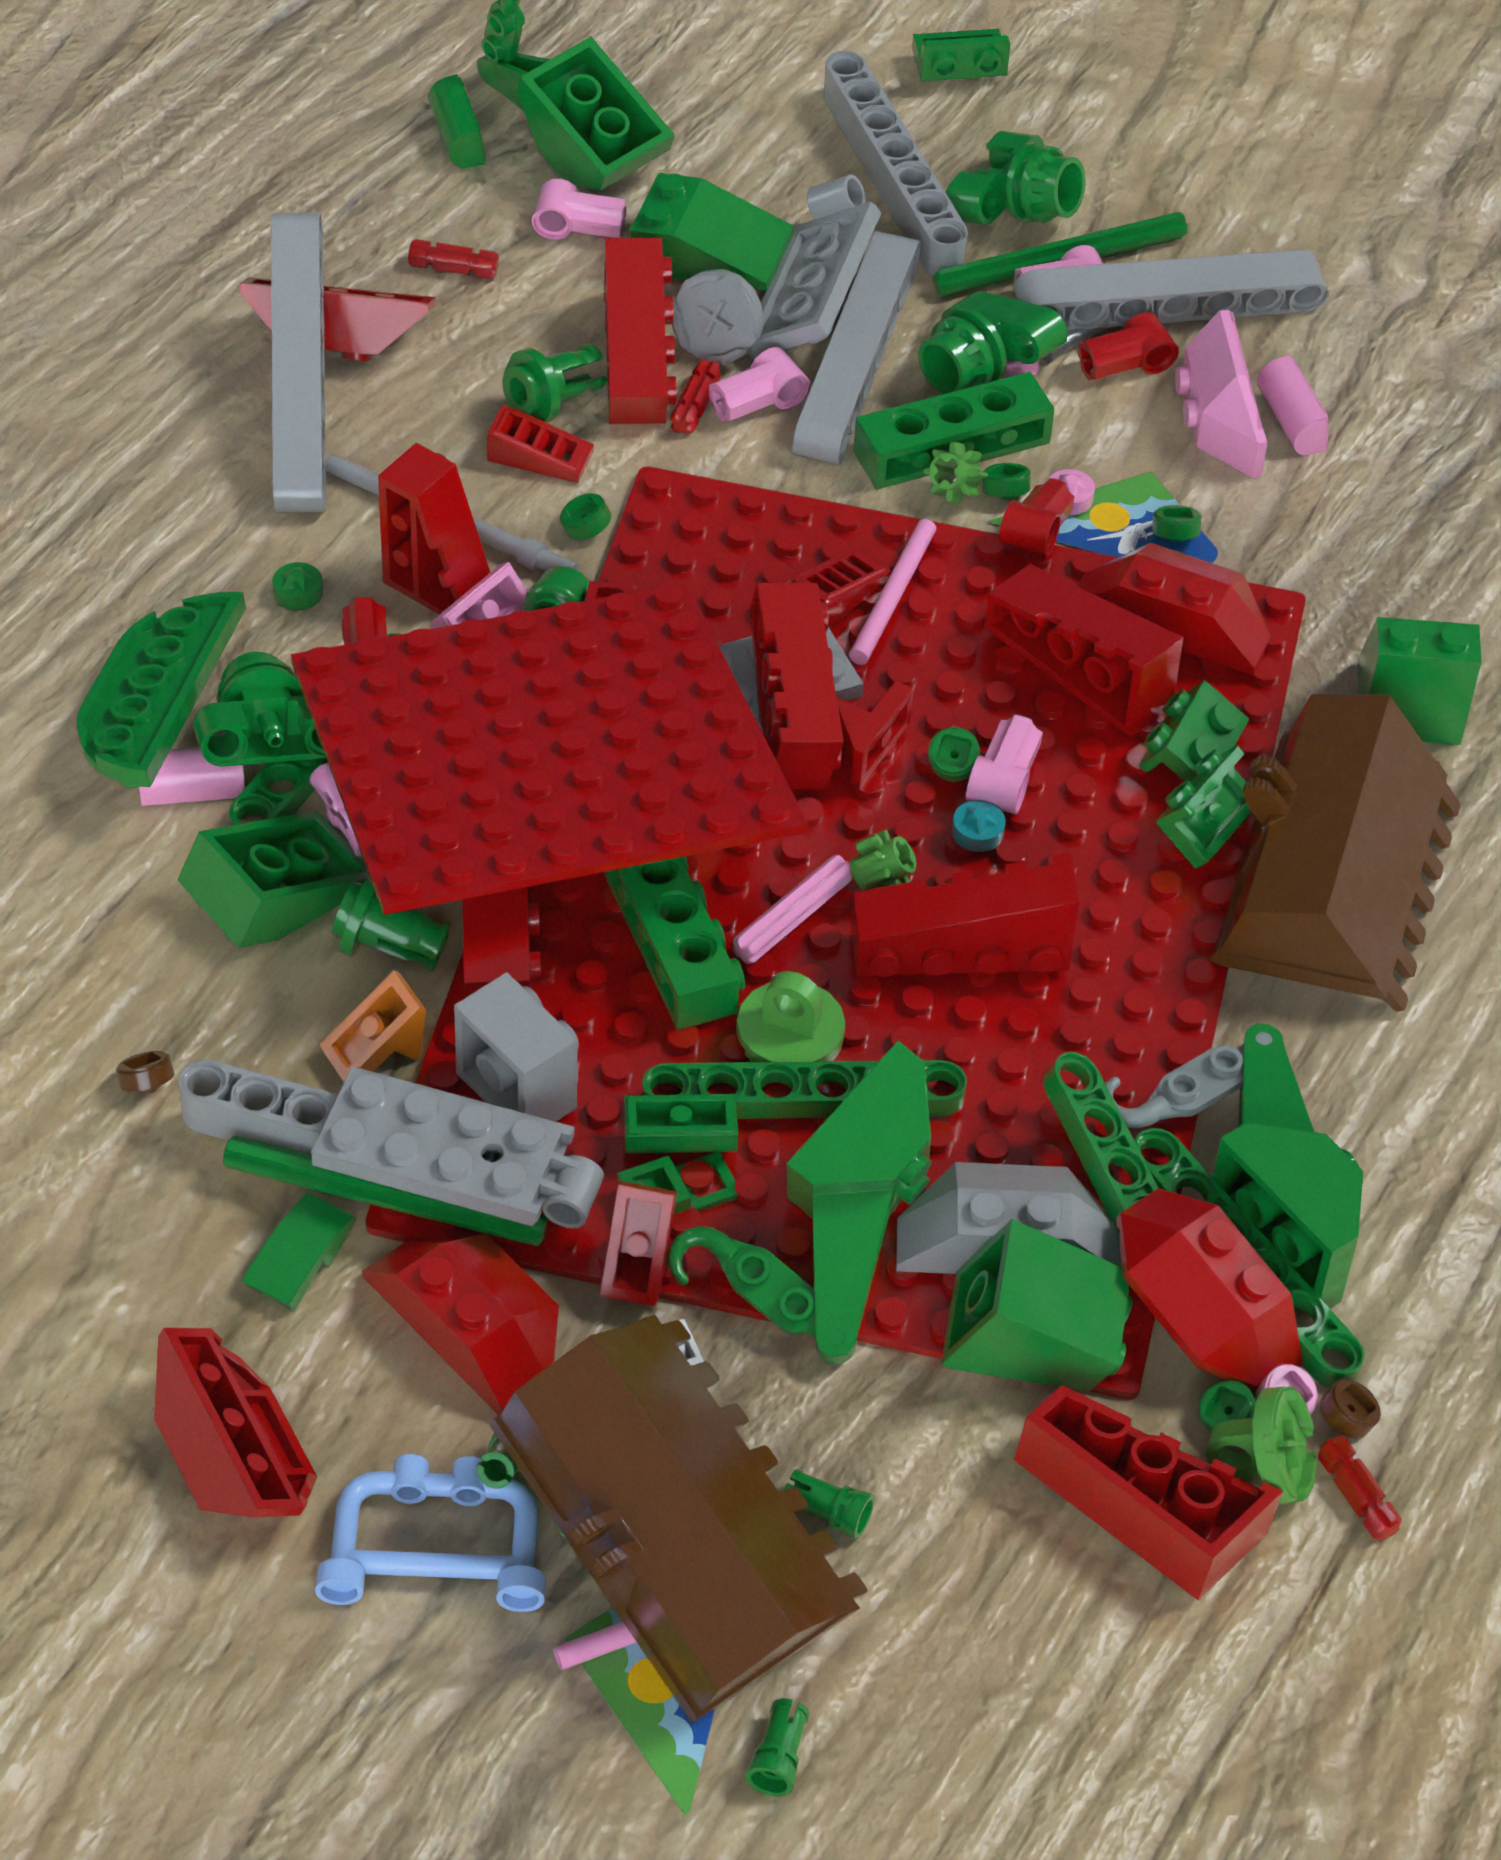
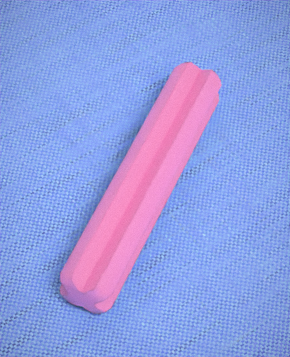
[732,855,852,964]

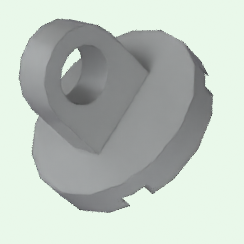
[672,269,763,364]

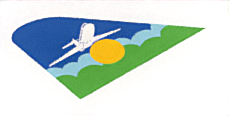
[987,472,1218,563]
[563,1607,715,1815]

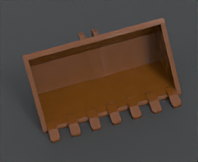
[1210,694,1460,1012]
[489,1315,868,1724]

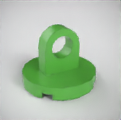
[736,971,846,1062]
[1205,1386,1317,1505]

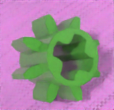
[923,442,988,504]
[850,830,916,890]

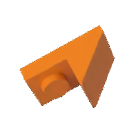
[319,970,426,1082]

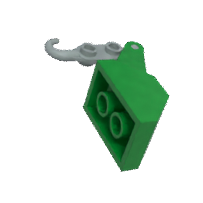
[1105,1023,1363,1308]

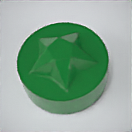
[982,463,1031,500]
[560,493,611,540]
[1152,505,1202,543]
[272,562,323,610]
[928,727,980,782]
[1198,1380,1256,1434]

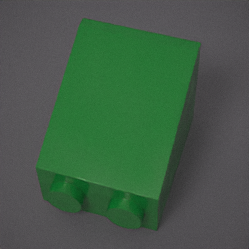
[1357,617,1482,745]
[941,1219,1132,1391]

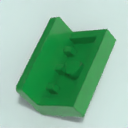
[912,28,1011,82]
[1138,680,1249,782]
[1156,745,1252,869]

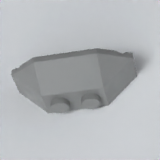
[896,1162,1122,1274]

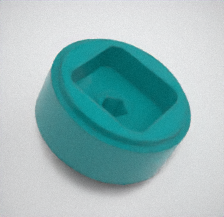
[952,801,1005,852]

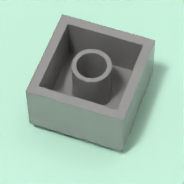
[454,972,579,1122]

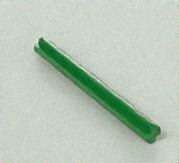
[933,212,1188,297]
[223,1136,548,1246]

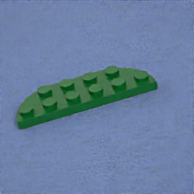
[77,592,246,788]

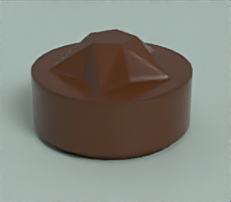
[116,1051,175,1094]
[1320,1379,1381,1439]

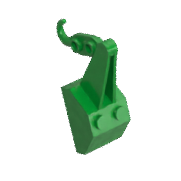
[477,0,675,191]
[667,1041,932,1365]

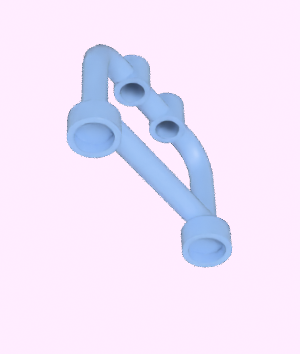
[315,1454,546,1612]

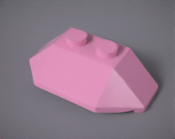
[1175,310,1267,478]

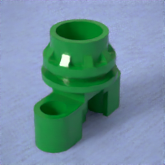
[945,131,1086,225]
[918,291,1068,394]
[193,652,326,767]

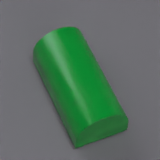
[428,74,486,168]
[624,1094,738,1154]

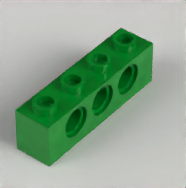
[853,372,1055,490]
[604,856,745,1030]

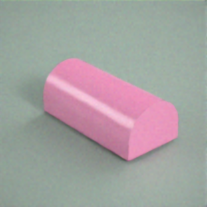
[1257,355,1329,455]
[431,562,528,629]
[139,747,245,806]

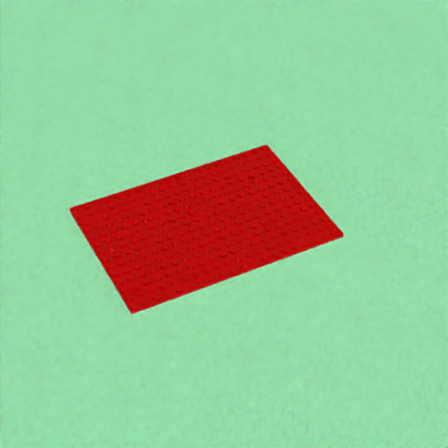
[365,466,1306,1400]

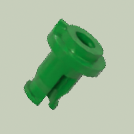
[502,343,607,423]
[331,876,452,972]

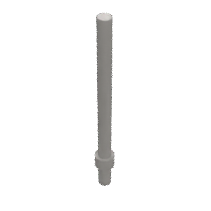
[326,454,579,572]

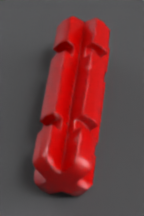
[408,239,499,279]
[670,359,721,435]
[1318,1435,1402,1541]

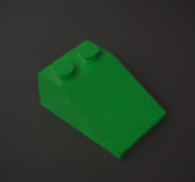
[630,173,794,291]
[177,810,369,948]

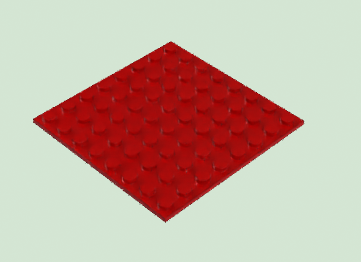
[290,583,808,915]

